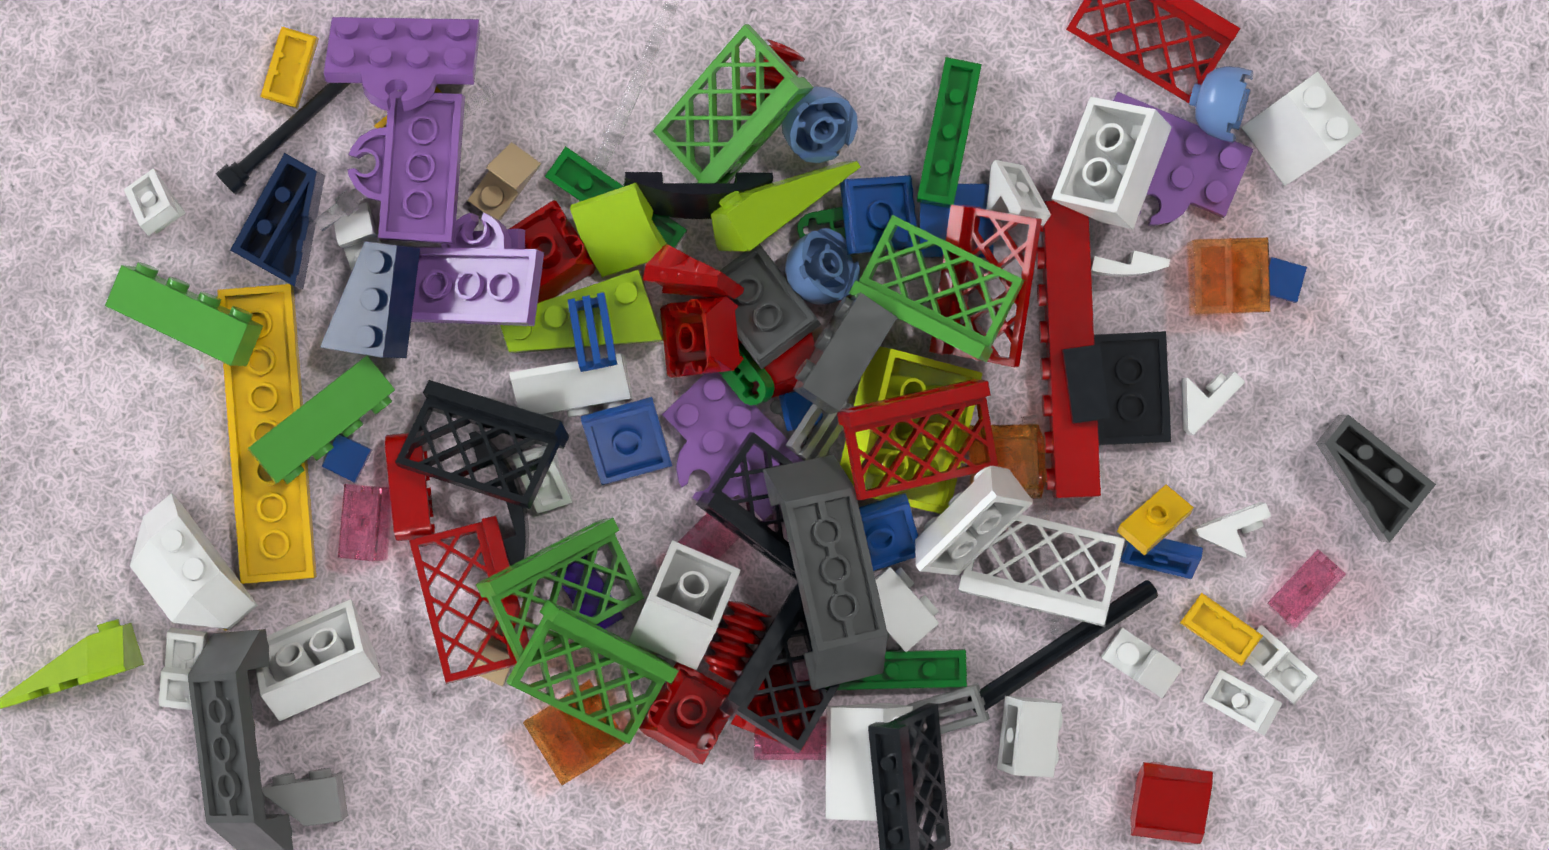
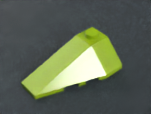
[711,161,861,251]
[0,619,144,709]

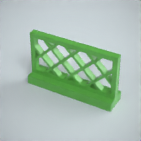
[653,24,814,183]
[849,215,1025,362]
[476,517,644,662]
[506,599,678,744]

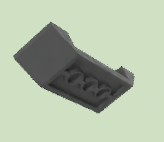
[763,455,888,690]
[188,629,293,850]

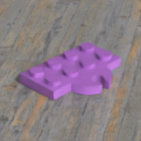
[324,17,480,111]
[347,91,465,244]
[1113,92,1253,226]
[411,213,544,326]
[662,372,803,521]

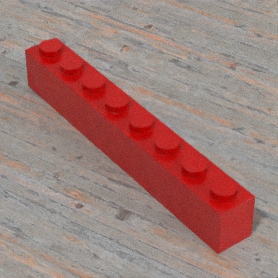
[1036,201,1101,498]

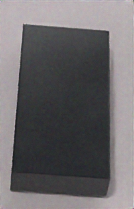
[1062,344,1110,423]

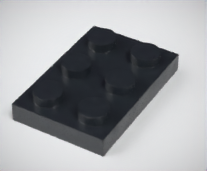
[1094,331,1171,445]

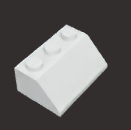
[1051,97,1172,229]
[509,353,633,418]
[915,465,1034,575]
[255,599,381,721]
[826,703,913,821]

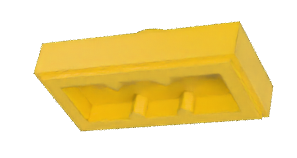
[260,26,319,109]
[1117,484,1194,555]
[1180,593,1263,666]

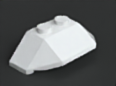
[130,493,258,629]

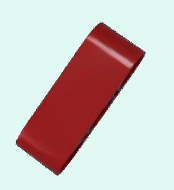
[385,432,435,541]

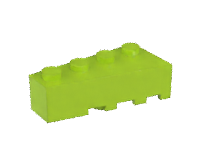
[500,270,664,353]

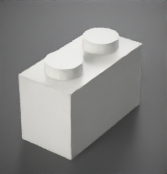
[875,566,939,652]
[997,696,1063,778]

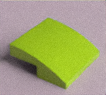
[570,183,667,277]

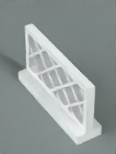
[958,514,1125,627]

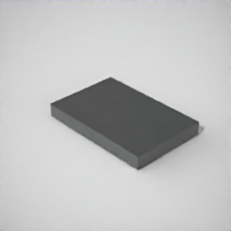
[708,244,821,369]

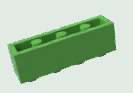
[105,262,263,366]
[247,355,395,484]

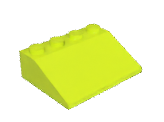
[840,347,983,514]

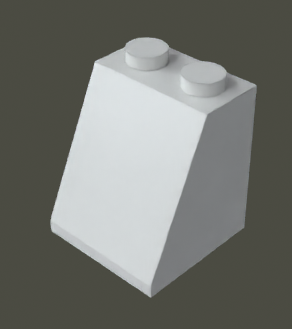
[1241,72,1363,186]
[629,540,741,670]

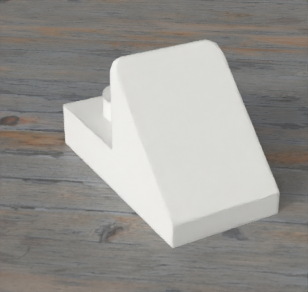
[986,160,1051,226]
[124,168,185,236]
[332,202,382,270]
[1182,372,1245,435]
[512,446,572,514]
[1191,502,1271,558]
[1101,627,1182,698]
[1203,669,1282,736]

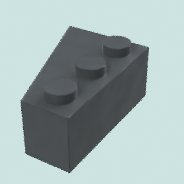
[793,292,898,414]
[1316,414,1436,543]

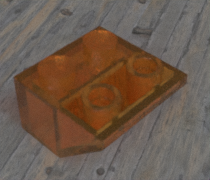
[1187,237,1271,316]
[523,679,626,785]

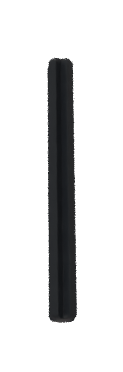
[967,580,1158,714]

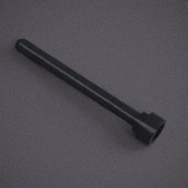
[216,83,351,195]

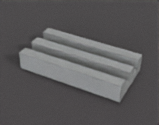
[785,402,854,461]
[907,683,990,734]

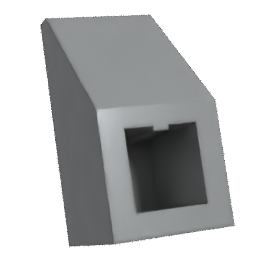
[262,768,348,826]

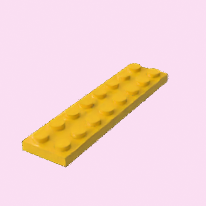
[217,284,317,584]

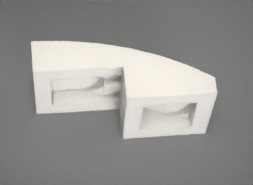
[1091,250,1171,277]
[1246,625,1319,705]
[159,627,207,710]

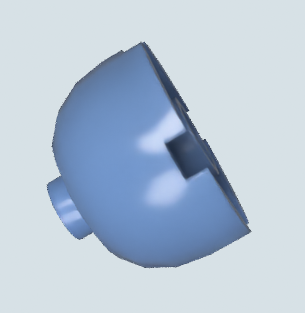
[1189,66,1253,143]
[782,86,858,163]
[785,228,860,305]

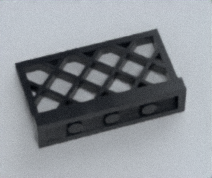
[395,380,569,509]
[696,432,797,581]
[719,582,841,753]
[868,703,951,850]

